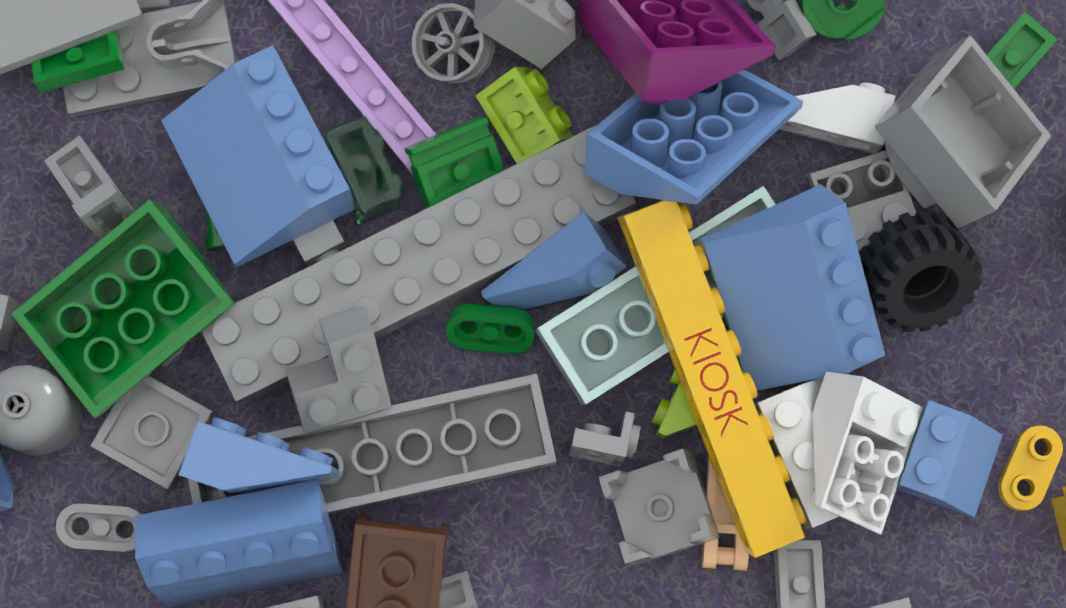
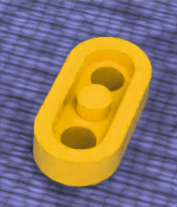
[998,425,1063,511]

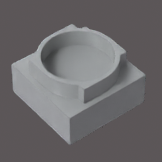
[874,35,1051,229]

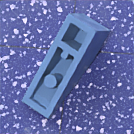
[481,212,627,310]

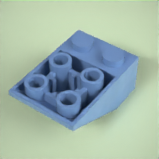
[179,417,341,494]

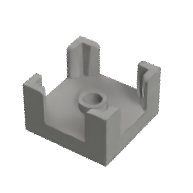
[598,449,720,565]

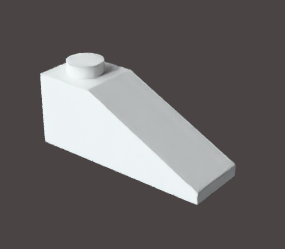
[779,83,895,154]

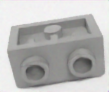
[569,411,641,467]

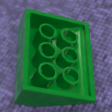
[11,199,235,418]

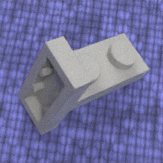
[44,135,135,240]

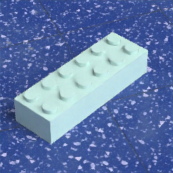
[535,186,776,405]

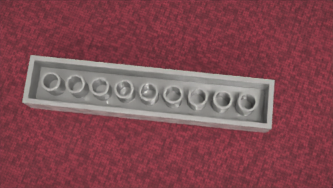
[202,125,636,406]

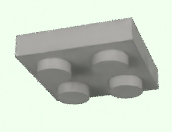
[90,376,215,490]

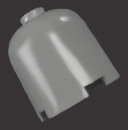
[0,365,83,456]

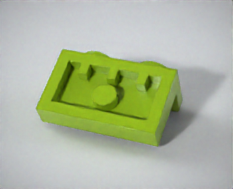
[475,67,574,164]

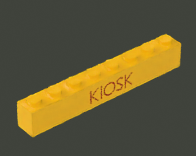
[617,200,806,558]

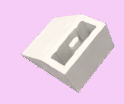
[812,371,923,534]

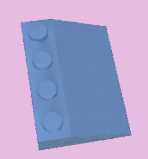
[161,45,355,267]
[584,70,803,204]
[700,184,885,391]
[135,479,345,608]

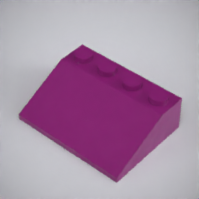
[577,0,776,104]

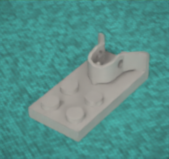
[63,0,236,117]

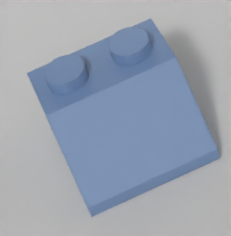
[896,400,1003,518]

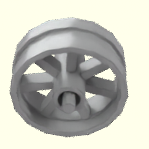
[412,3,495,84]

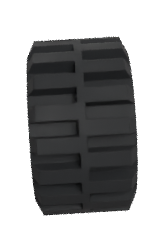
[860,210,983,332]

